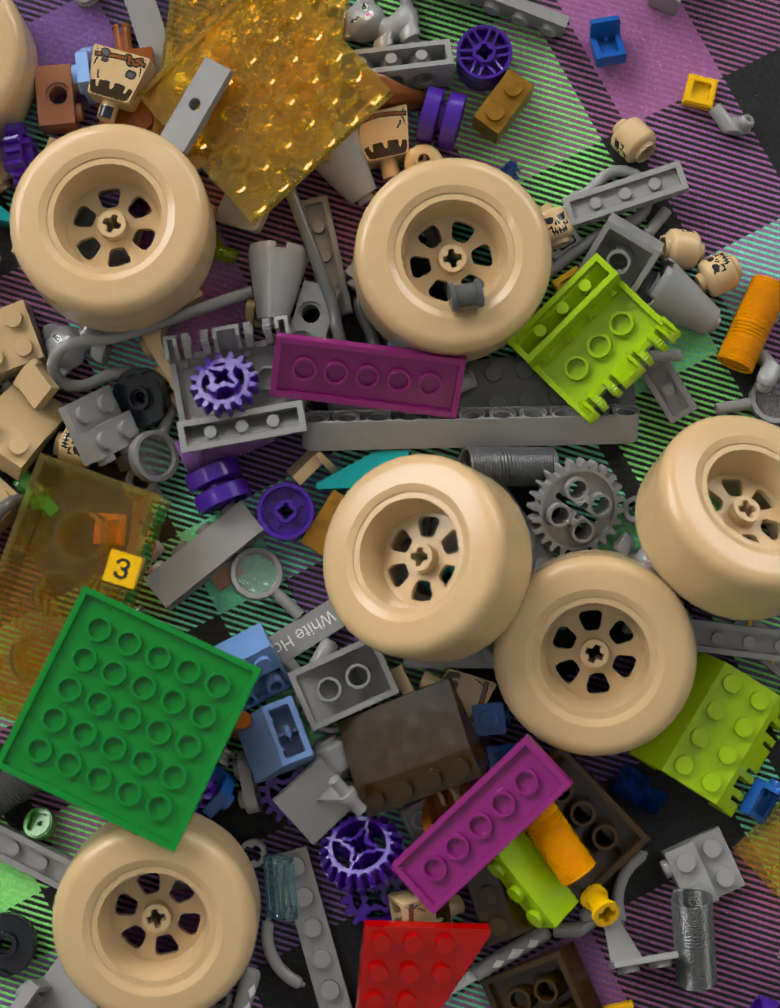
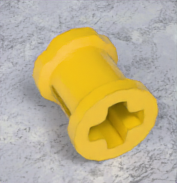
[580,884,620,927]

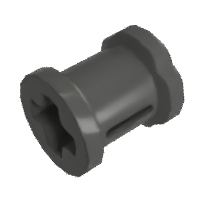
[447,278,485,312]

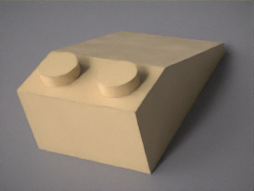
[0,384,65,481]

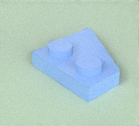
[71,46,97,104]

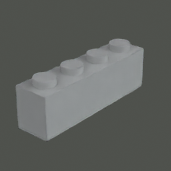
[143,501,267,611]

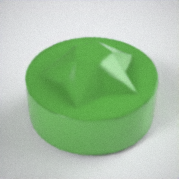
[23,807,57,840]

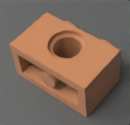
[35,63,85,135]

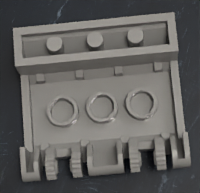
[162,315,307,454]

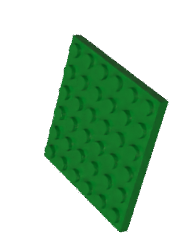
[0,585,262,852]

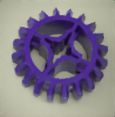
[319,813,405,896]

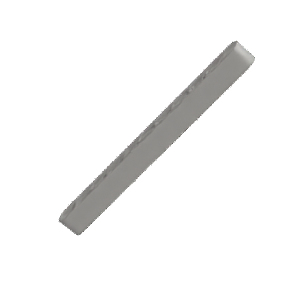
[302,404,640,451]

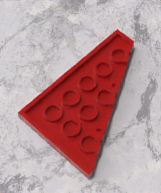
[356,920,491,1008]

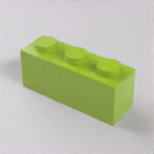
[487,831,579,929]

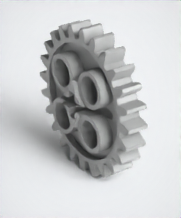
[526,457,625,556]

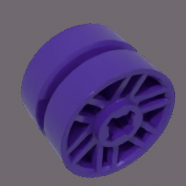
[455,25,512,92]
[416,86,467,151]
[184,457,252,515]
[257,483,316,542]

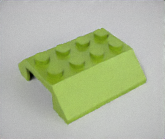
[507,252,682,425]
[628,652,780,818]

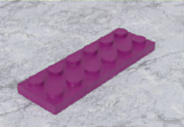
[269,332,467,418]
[389,734,574,915]

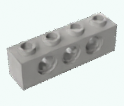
[328,38,454,100]
[289,280,342,412]

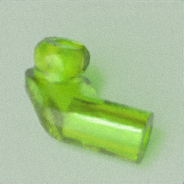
[213,227,239,265]

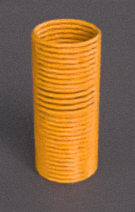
[716,274,780,374]
[525,802,596,886]

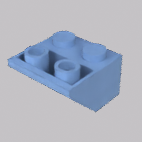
[214,622,293,711]
[237,695,315,784]

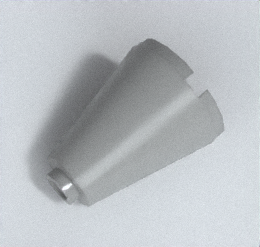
[299,117,377,207]
[248,240,309,330]
[637,256,722,335]

